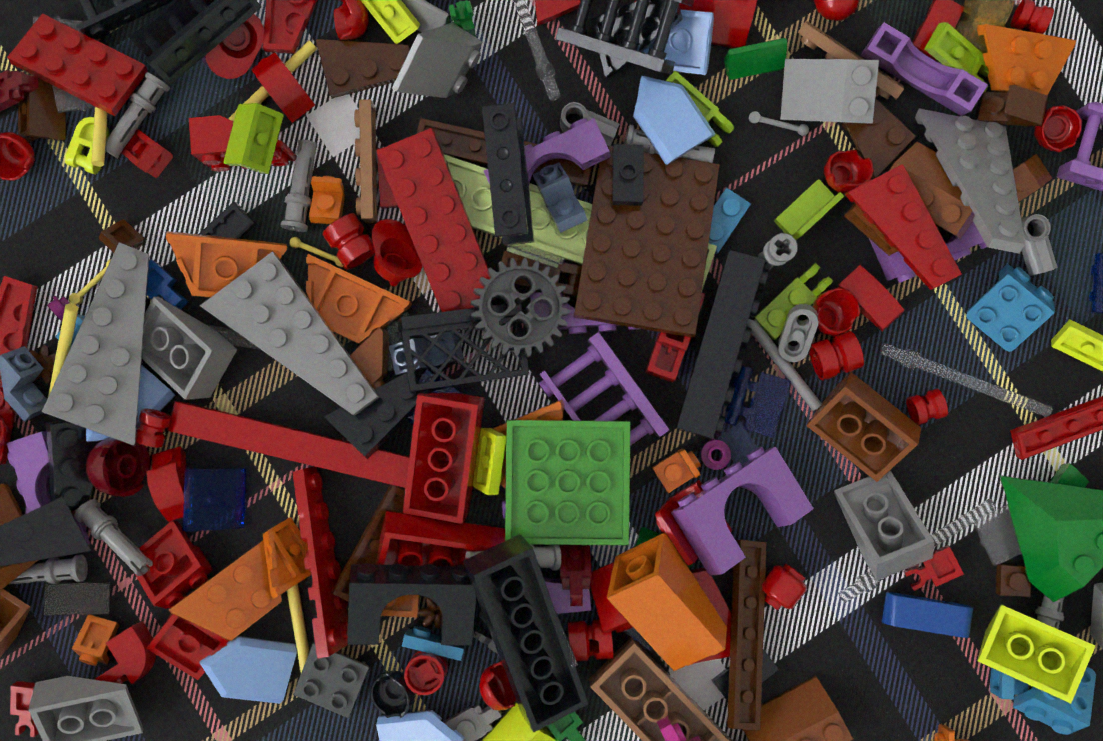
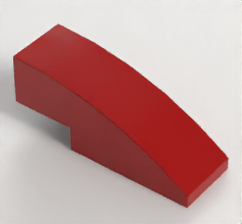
[645,293,705,383]

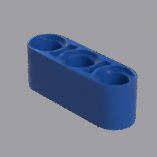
[881,592,974,638]

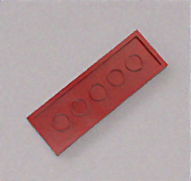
[376,128,496,312]

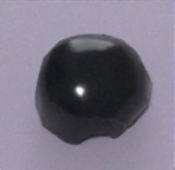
[371,670,416,718]

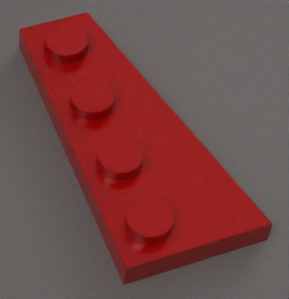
[845,164,962,290]

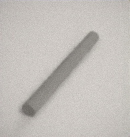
[747,319,822,411]

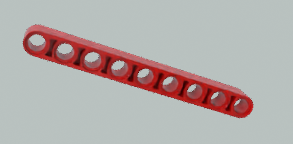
[167,401,410,488]

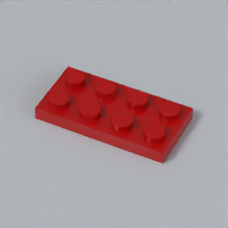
[7,13,148,116]

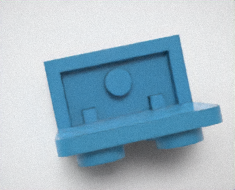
[966,263,1055,352]
[1013,667,1096,735]

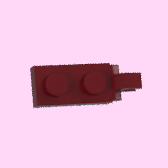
[0,70,39,112]
[559,545,591,606]

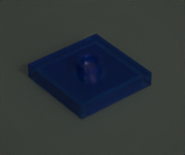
[183,468,246,531]

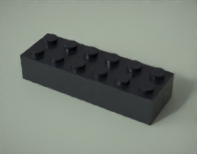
[677,250,769,440]
[463,534,588,733]

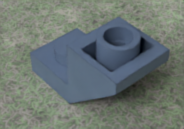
[532,163,588,233]
[389,331,464,375]
[0,346,47,422]

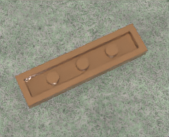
[798,20,904,99]
[354,99,378,224]

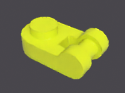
[65,117,110,175]

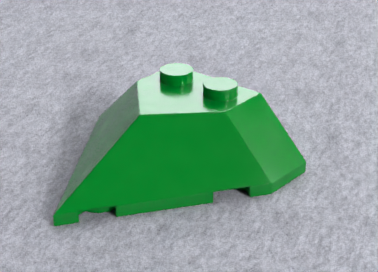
[999,475,1103,602]

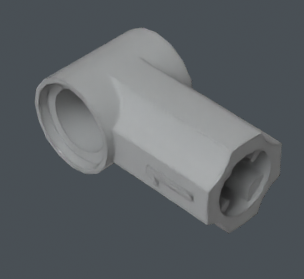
[560,102,620,146]
[1021,214,1057,276]

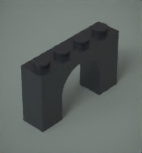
[347,563,476,645]

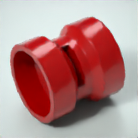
[1011,0,1054,34]
[906,388,948,425]
[136,408,172,448]

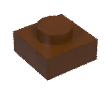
[99,219,145,253]
[996,564,1031,597]

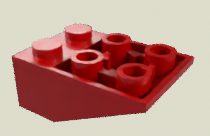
[189,115,296,172]

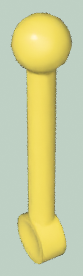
[289,237,344,268]
[69,259,111,305]

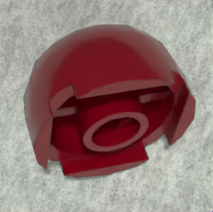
[86,437,150,497]

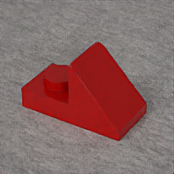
[121,128,173,178]

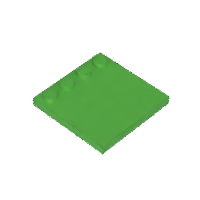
[505,420,630,545]

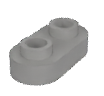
[778,304,818,362]

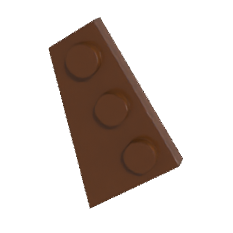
[316,39,410,98]
[841,98,916,180]

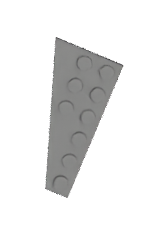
[915,108,1025,254]
[42,242,150,446]
[200,252,380,415]

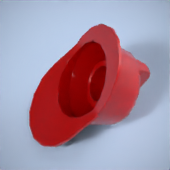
[205,14,265,79]
[372,219,422,287]

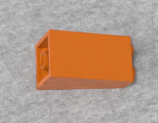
[607,532,727,671]

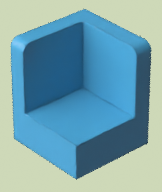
[990,668,1029,700]

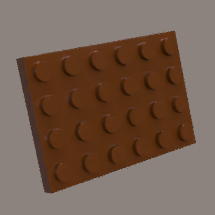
[574,145,720,338]

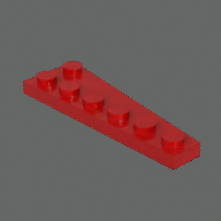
[0,276,38,465]
[292,467,348,659]

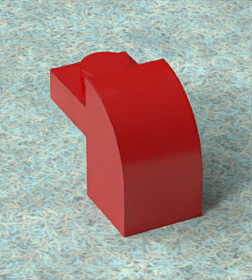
[251,52,315,123]
[146,446,197,522]
[94,621,156,684]

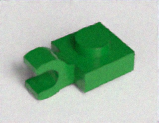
[449,0,476,37]
[546,711,586,741]

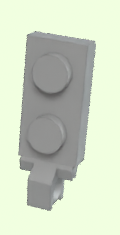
[443,704,502,741]

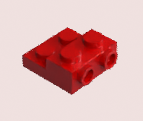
[135,520,213,609]
[146,595,229,680]

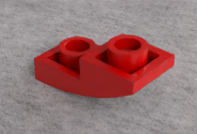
[912,0,964,61]
[839,265,904,332]

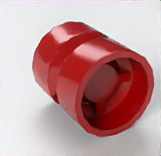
[322,213,375,270]
[809,331,864,381]
[568,619,614,662]
[404,651,448,696]

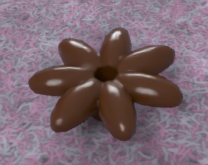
[29,345,56,383]
[418,598,441,629]

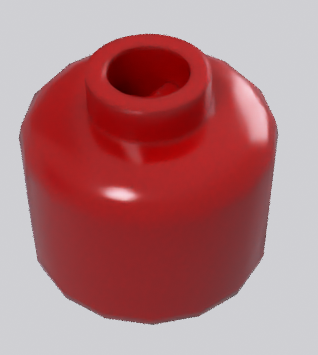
[762,564,807,610]

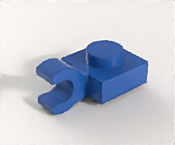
[146,259,189,310]

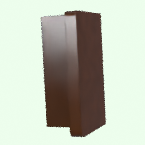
[18,78,66,142]

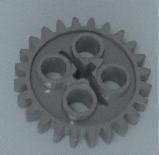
[470,258,570,358]

